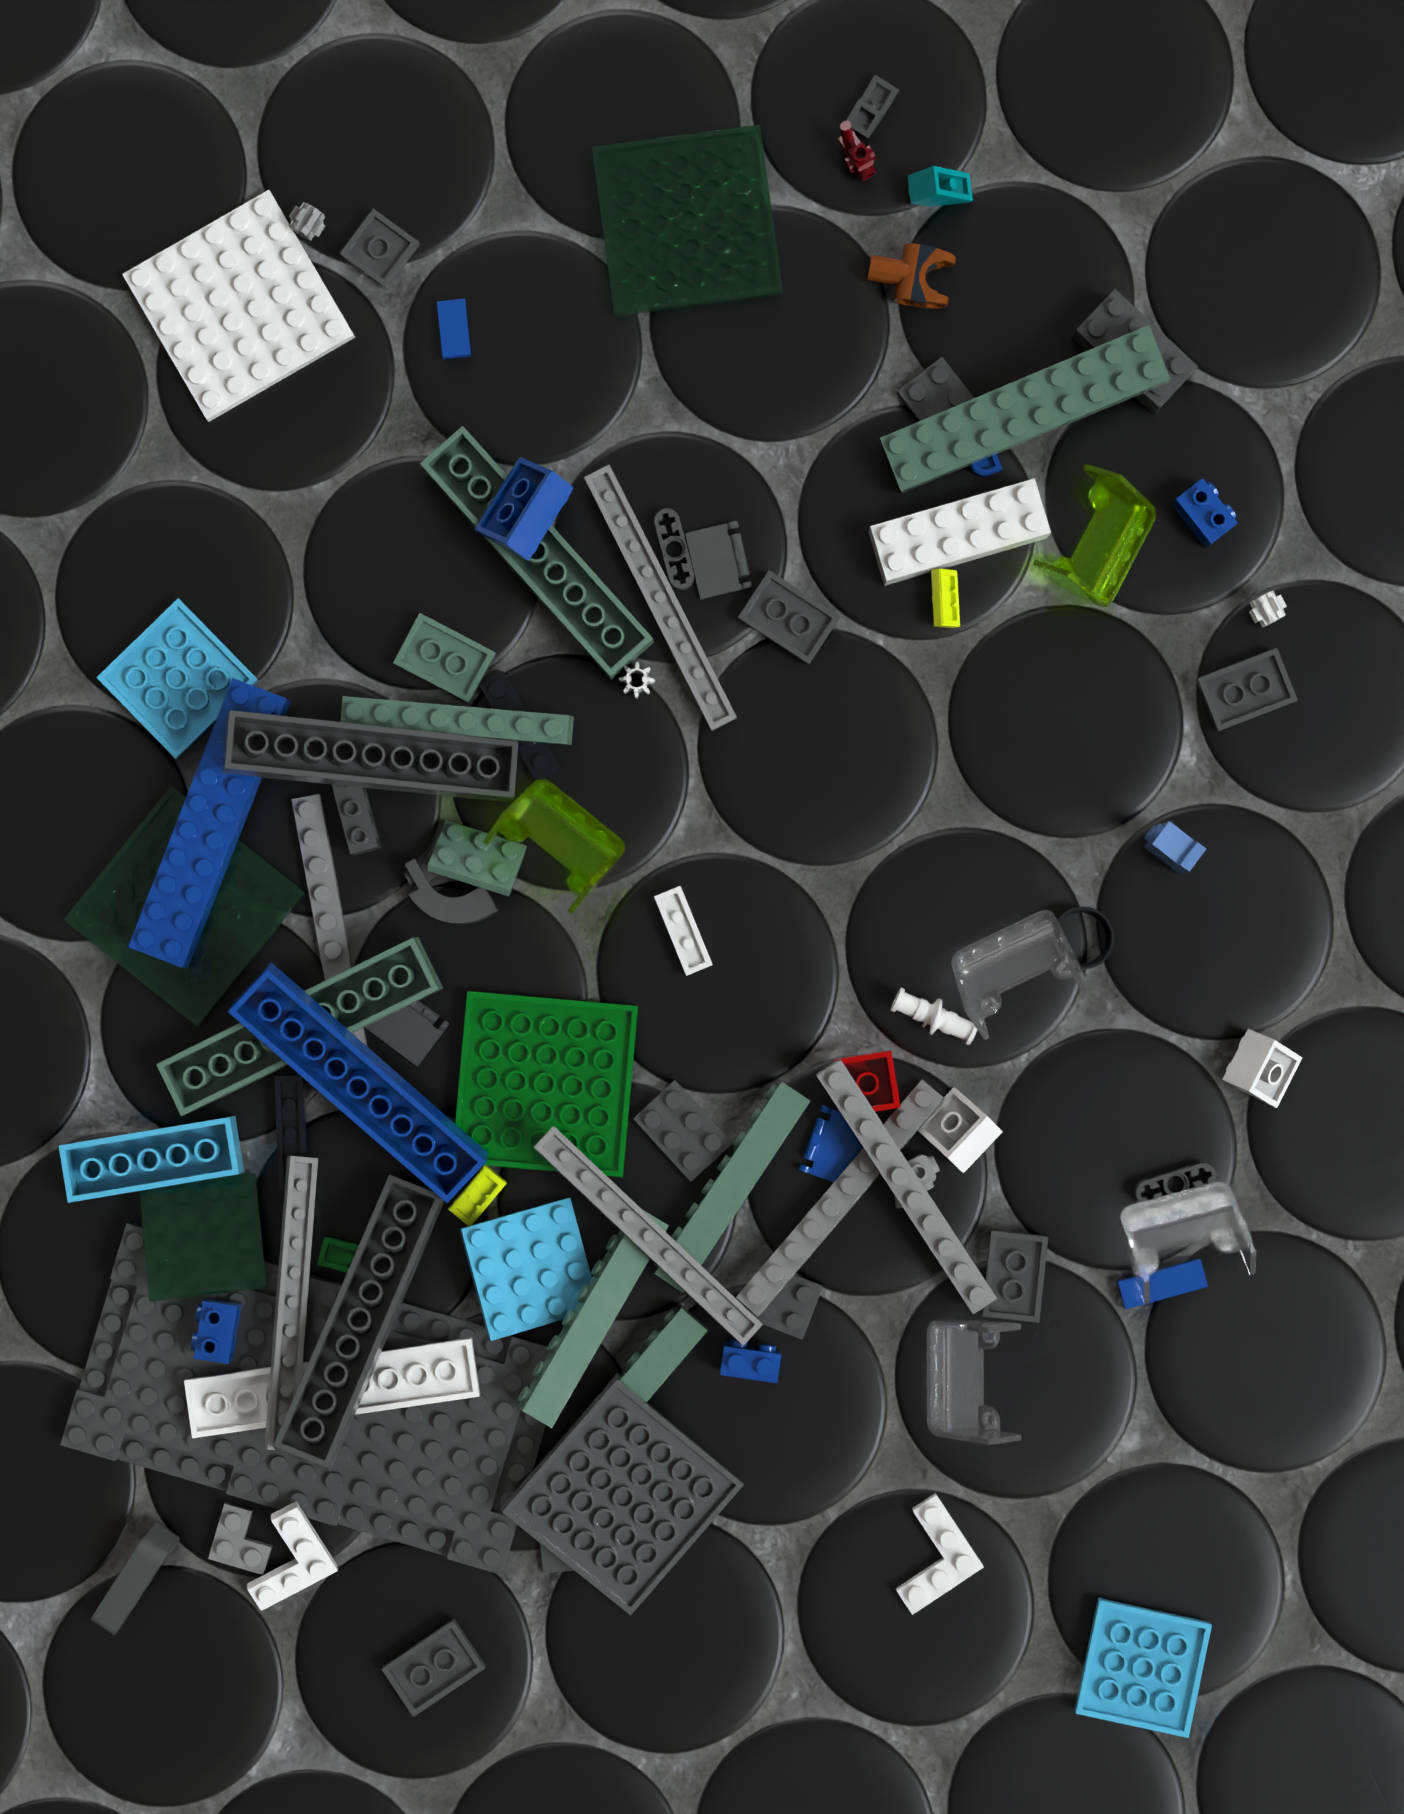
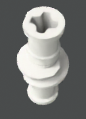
[891,987,979,1045]

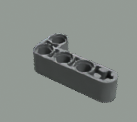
[90,1522,180,1636]

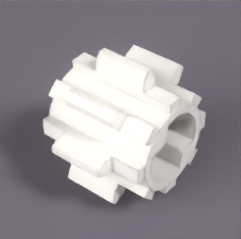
[1249,591,1287,627]
[619,662,655,699]

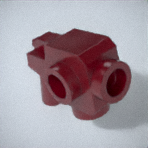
[838,121,876,181]

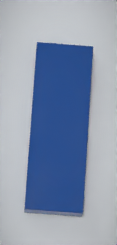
[1117,1258,1208,1309]

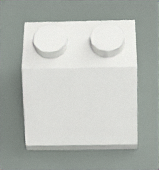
[1222,1029,1302,1108]
[918,1087,1003,1173]

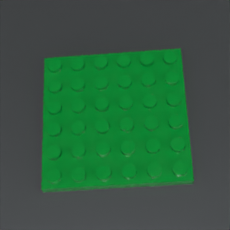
[455,991,638,1177]

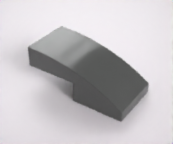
[846,75,899,139]

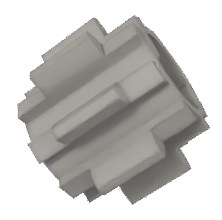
[289,202,325,241]

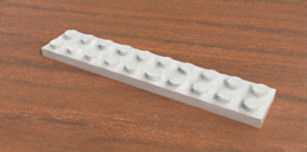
[184,1338,480,1438]

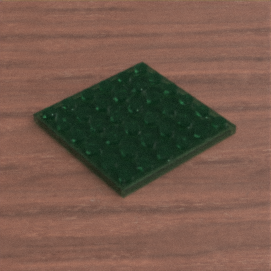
[592,125,783,316]
[64,786,306,1027]

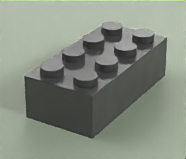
[1072,289,1198,415]

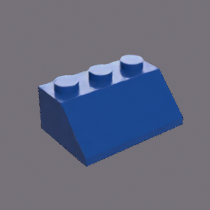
[474,457,574,561]

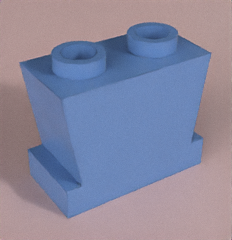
[1143,821,1206,874]

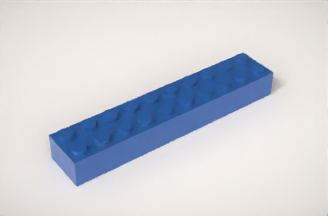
[128,678,291,968]
[228,962,488,1203]

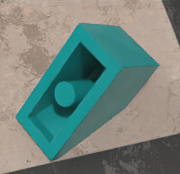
[908,166,973,207]

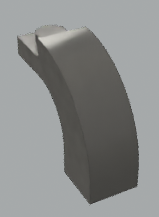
[404,859,499,924]

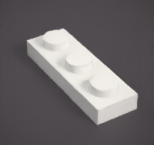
[654,886,713,976]

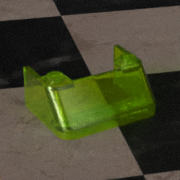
[1033,464,1156,607]
[483,779,625,914]

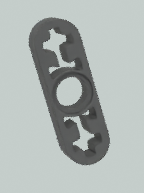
[654,508,694,591]
[1134,1162,1216,1206]

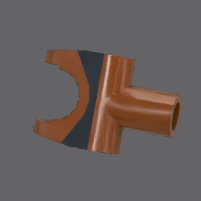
[867,243,956,309]

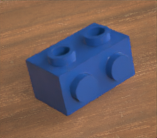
[1171,478,1238,548]
[191,1298,242,1364]
[720,1339,781,1383]

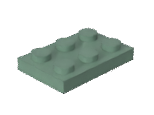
[393,613,496,704]
[427,820,527,896]

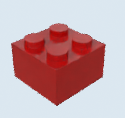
[833,1050,901,1116]

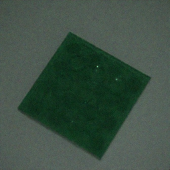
[140,1173,267,1302]

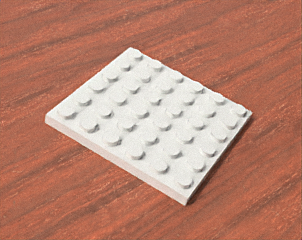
[122,190,355,422]

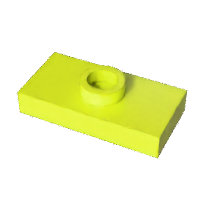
[931,568,960,628]
[448,1165,507,1226]

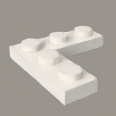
[896,1493,984,1615]
[247,1501,338,1611]

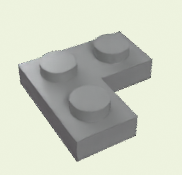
[208,1501,273,1575]

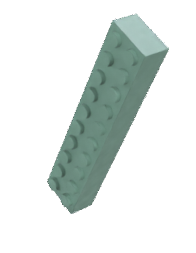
[880,325,1170,493]
[420,426,654,680]
[156,937,443,1116]

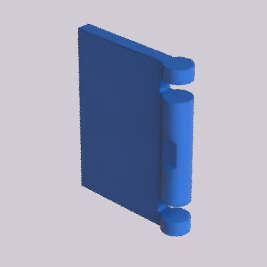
[799,1105,864,1182]

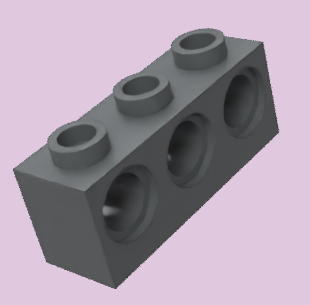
[332,785,382,856]

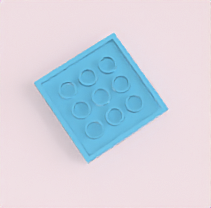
[96,598,259,760]
[459,1198,592,1341]
[1074,1598,1212,1738]

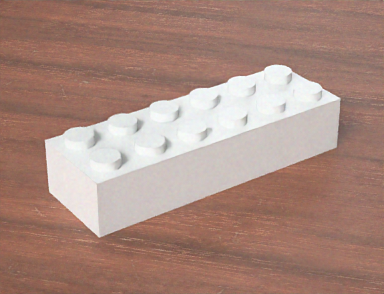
[868,478,1051,586]

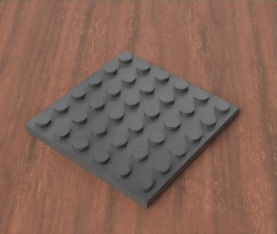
[501,1377,744,1615]

